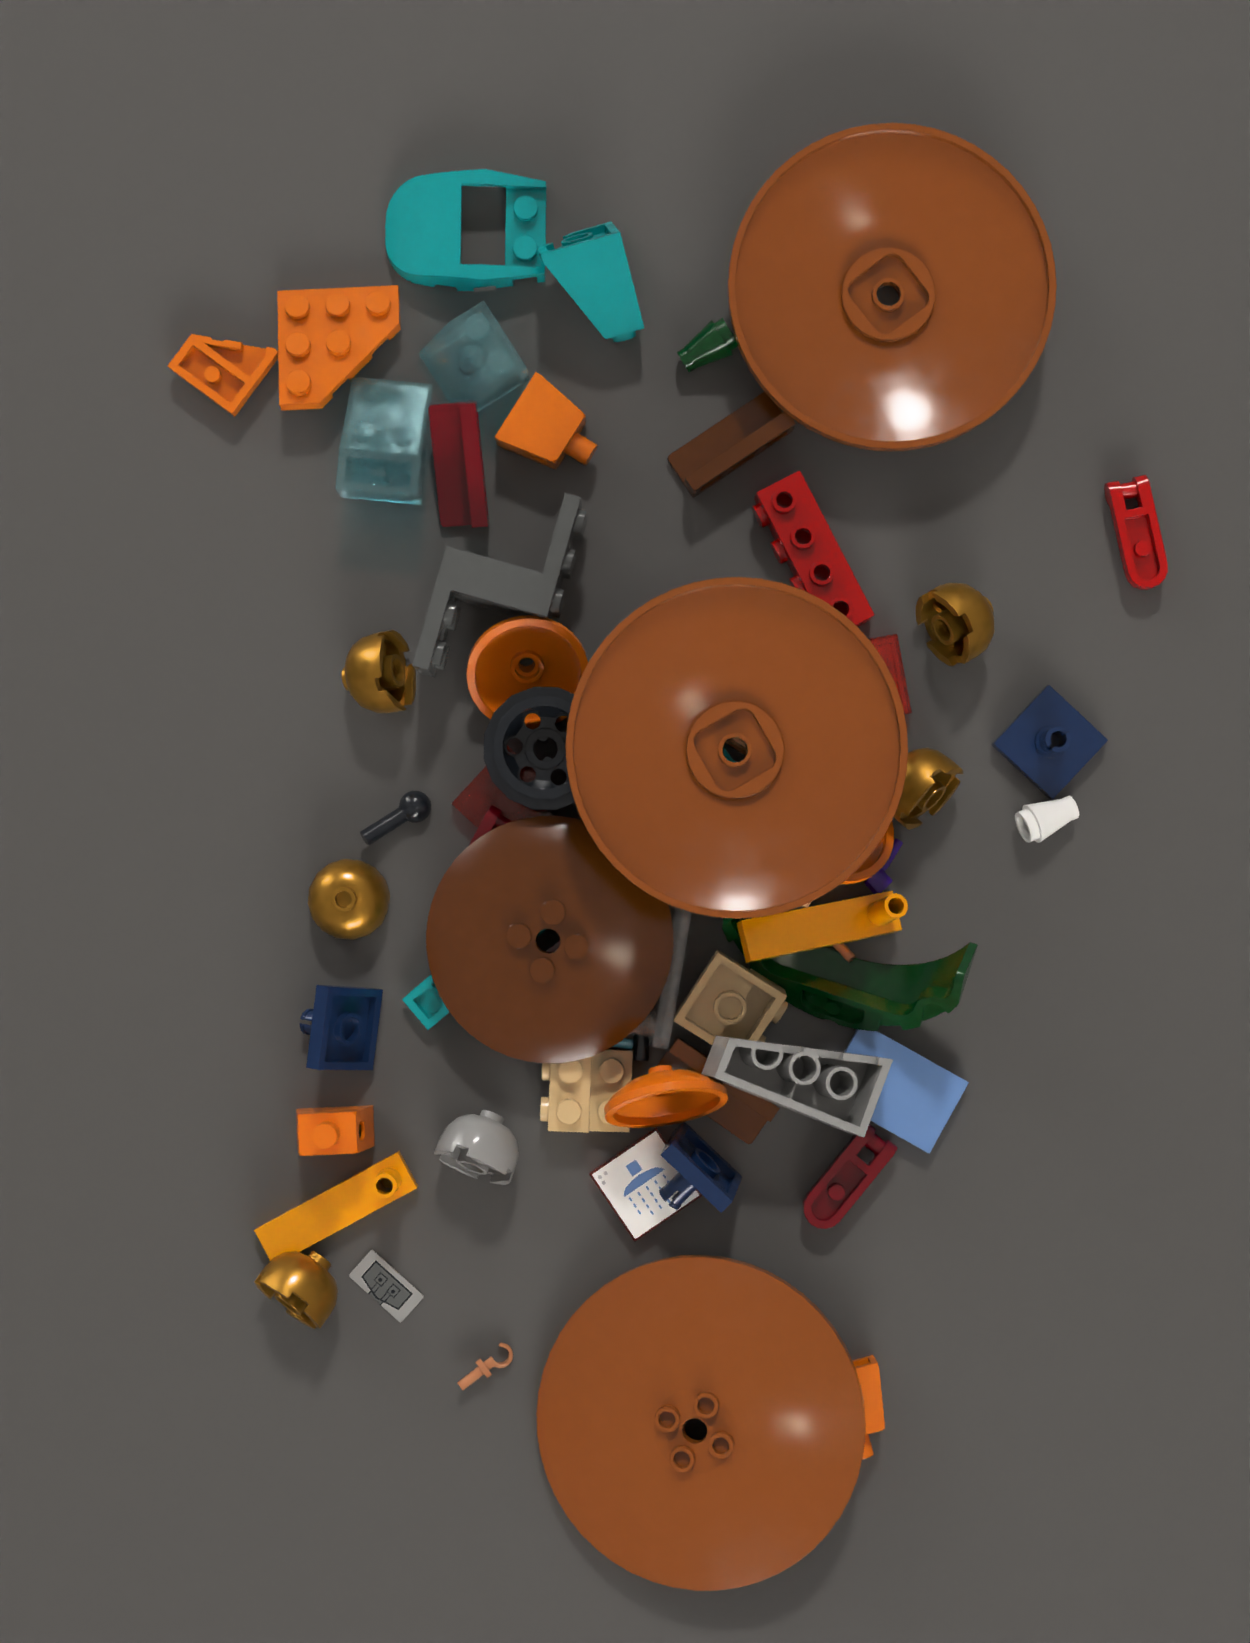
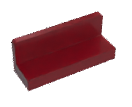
[428,400,489,528]

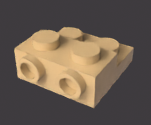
[673,950,788,1045]
[540,1049,633,1133]

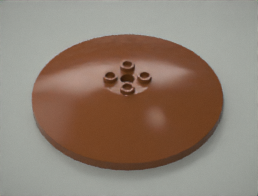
[727,123,1057,452]
[566,577,908,919]
[536,1255,866,1591]

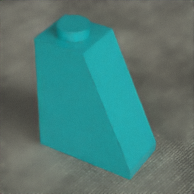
[537,221,644,342]

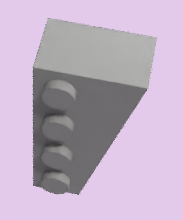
[701,1035,893,1137]

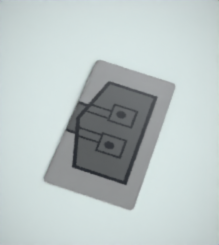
[349,1250,424,1323]

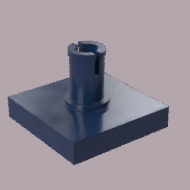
[991,685,1108,800]
[300,985,383,1070]
[659,1122,742,1213]

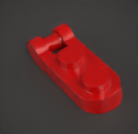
[1104,475,1168,590]

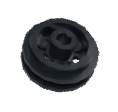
[484,687,575,810]

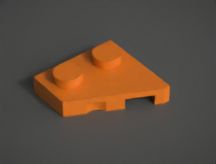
[167,334,278,417]

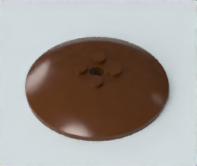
[426,816,674,1063]

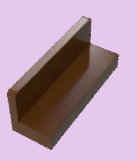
[668,392,796,498]
[657,1036,780,1144]

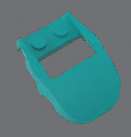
[385,169,547,291]

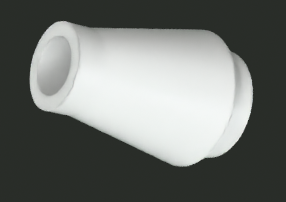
[1015,796,1079,843]

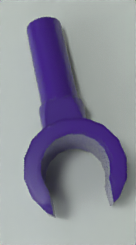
[864,838,903,894]

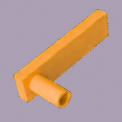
[737,890,908,963]
[254,1151,418,1261]

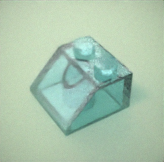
[418,300,530,412]

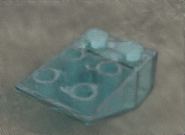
[335,377,433,505]

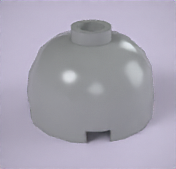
[434,1110,519,1185]

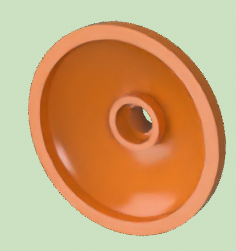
[466,615,588,729]
[604,1065,728,1128]

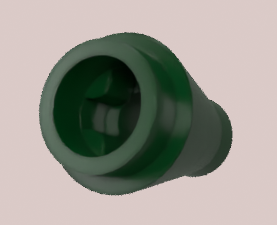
[677,318,738,373]

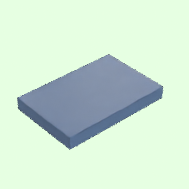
[844,1029,969,1154]

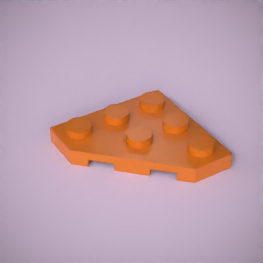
[277,285,401,411]

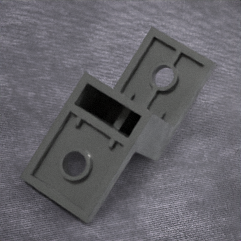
[412,493,588,678]

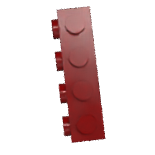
[752,470,875,627]

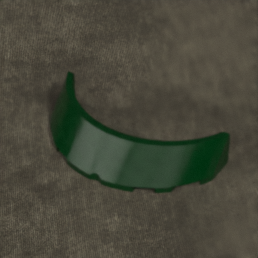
[722,918,978,1031]

